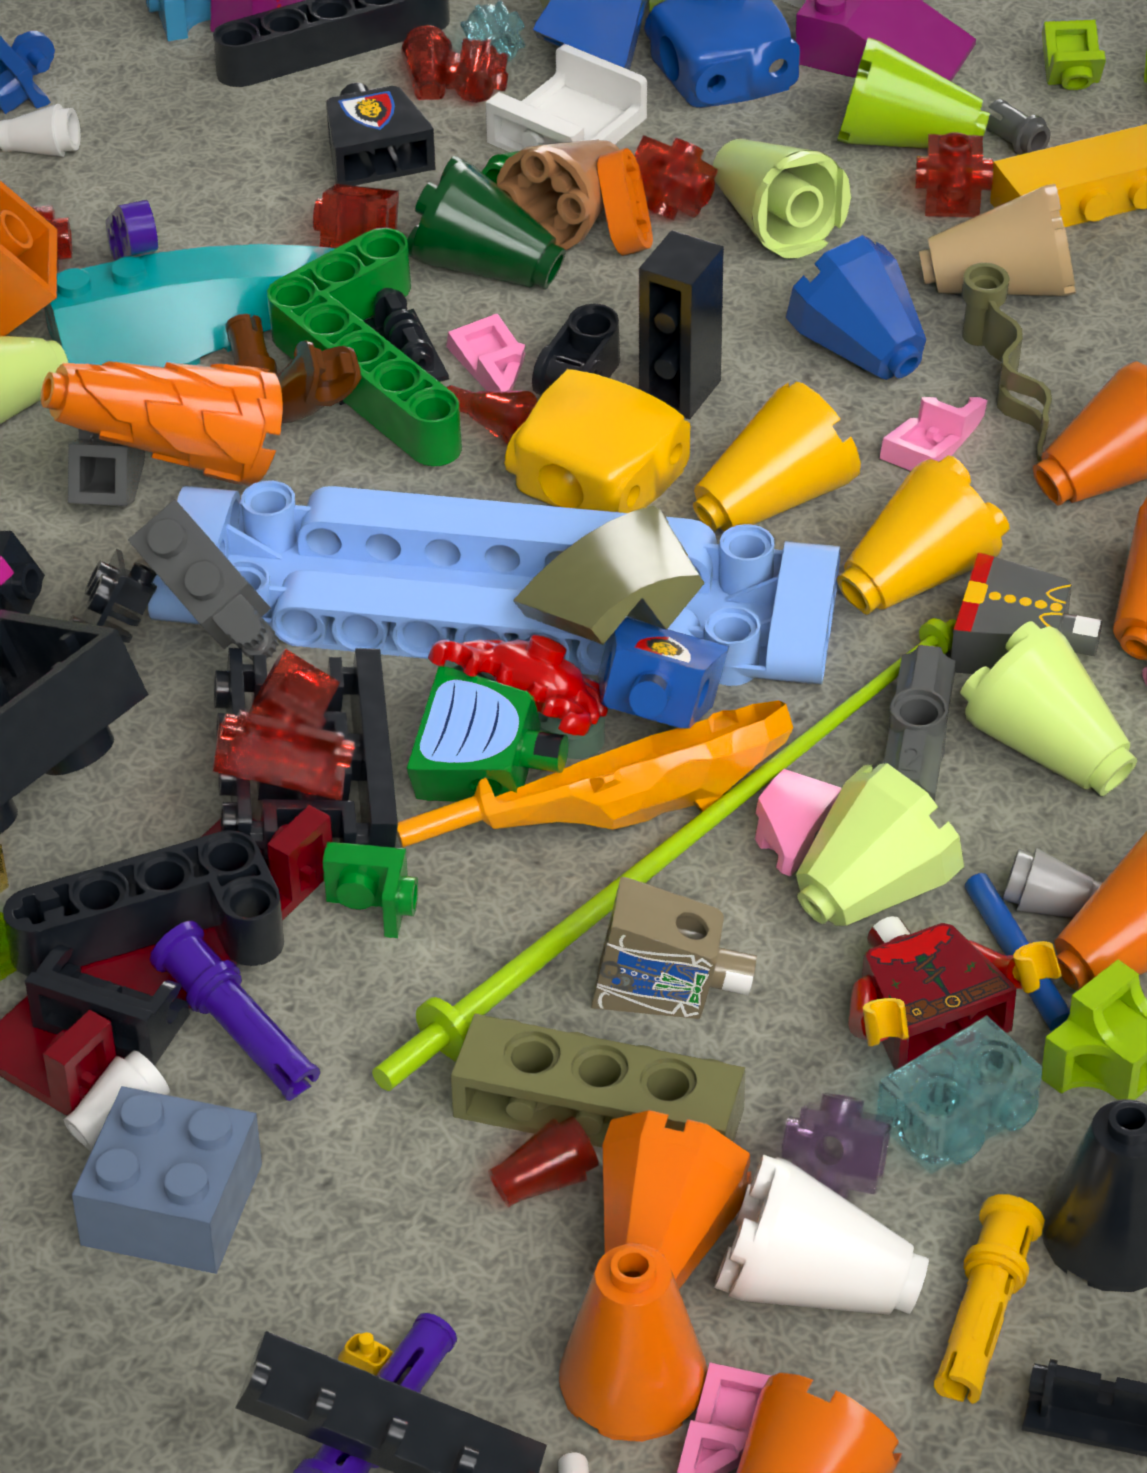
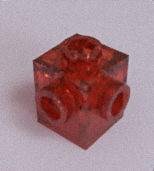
[915,132,993,218]
[634,135,718,221]

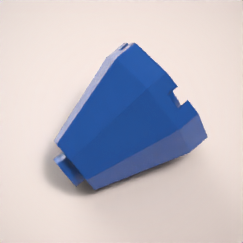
[786,235,926,380]

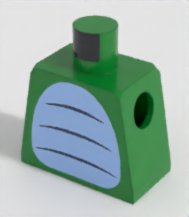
[406,666,569,802]

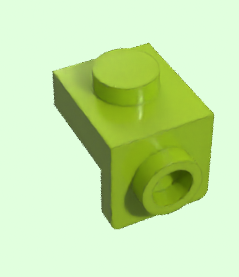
[1041,20,1106,90]

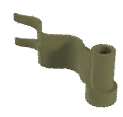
[962,263,1052,462]

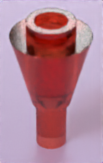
[446,385,538,445]

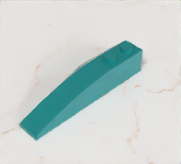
[44,244,336,367]

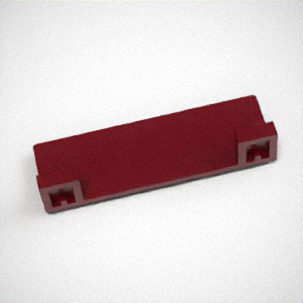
[0,805,332,1116]

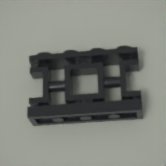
[214,648,398,860]

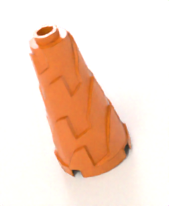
[41,361,283,486]

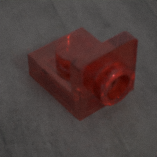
[245,649,340,751]

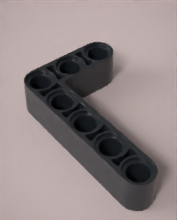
[213,0,450,87]

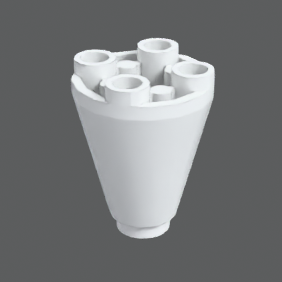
[714,1154,929,1315]

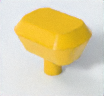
[338,1332,393,1376]

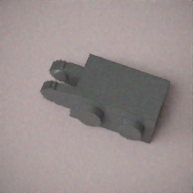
[128,499,279,661]

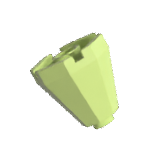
[796,763,964,926]

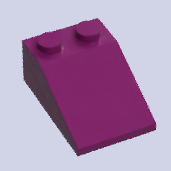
[795,0,976,82]

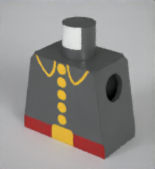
[951,553,1102,674]

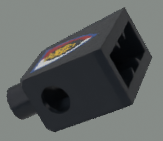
[326,83,436,189]

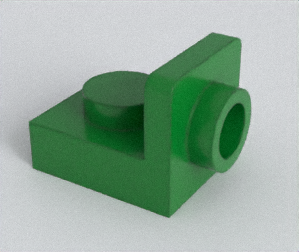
[323,842,418,938]

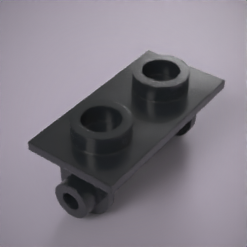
[1022,1359,1147,1457]

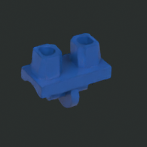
[0,31,55,114]

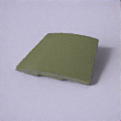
[513,505,705,645]

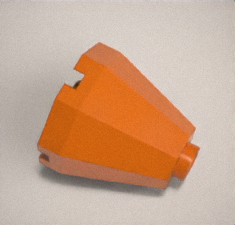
[602,1110,752,1289]

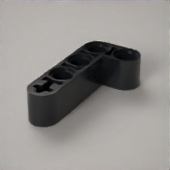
[3,830,284,976]

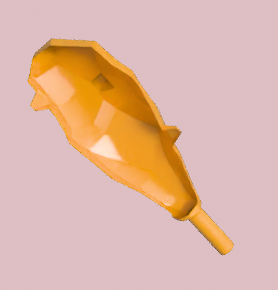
[397,700,793,848]

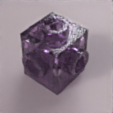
[782,1093,894,1200]

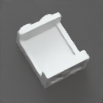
[486,44,647,152]

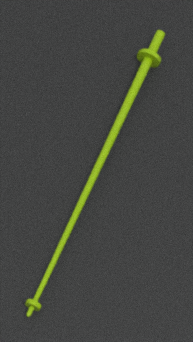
[372,618,956,1091]

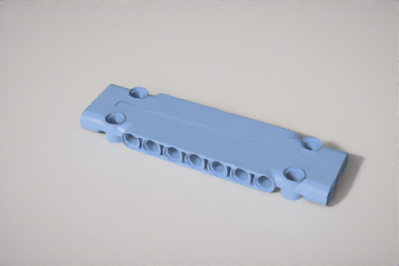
[148,480,840,686]

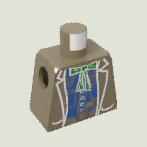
[591,877,757,1019]

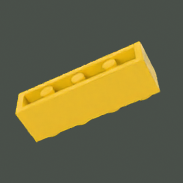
[990,124,1147,227]

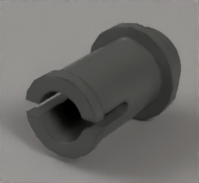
[986,99,1051,155]

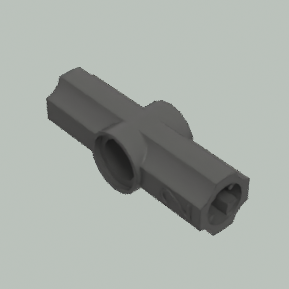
[883,645,956,802]

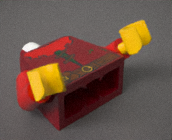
[848,916,1062,1073]

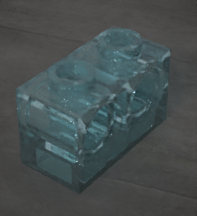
[877,1016,1043,1174]

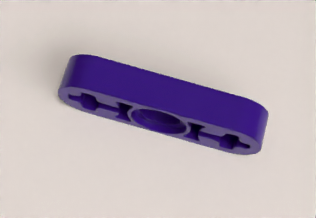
[106,200,158,261]

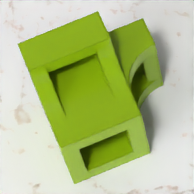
[1041,959,1147,1100]

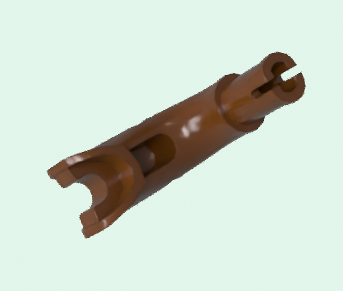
[225,314,361,423]

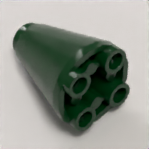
[407,156,566,289]

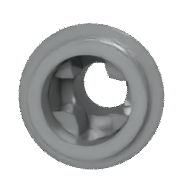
[1002,848,1102,918]

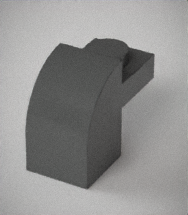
[68,429,145,506]

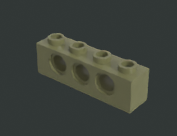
[451,1014,745,1148]

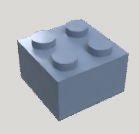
[72,1086,262,1274]

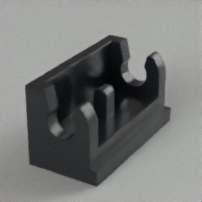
[25,945,190,1066]

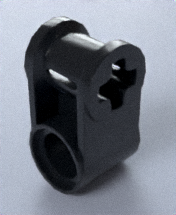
[532,303,620,395]

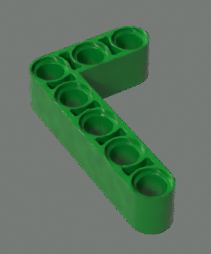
[267,228,462,467]

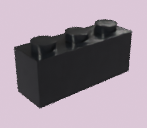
[639,230,724,420]

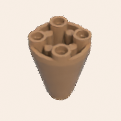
[497,139,620,250]

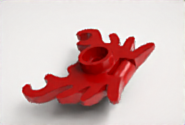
[428,635,608,736]

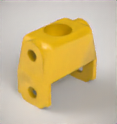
[504,369,690,513]

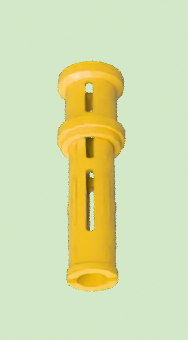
[934,1194,1045,1404]

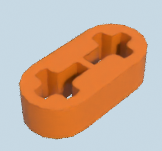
[597,148,653,256]

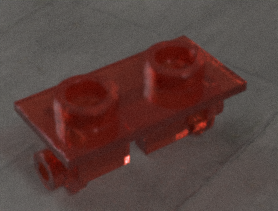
[213,709,355,800]

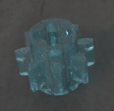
[460,1,526,66]

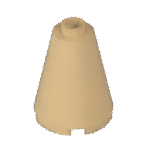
[919,184,1076,296]

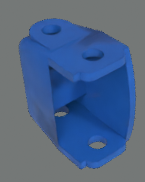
[644,0,800,108]

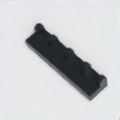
[235,1331,547,1473]

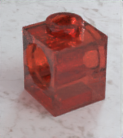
[313,184,399,249]

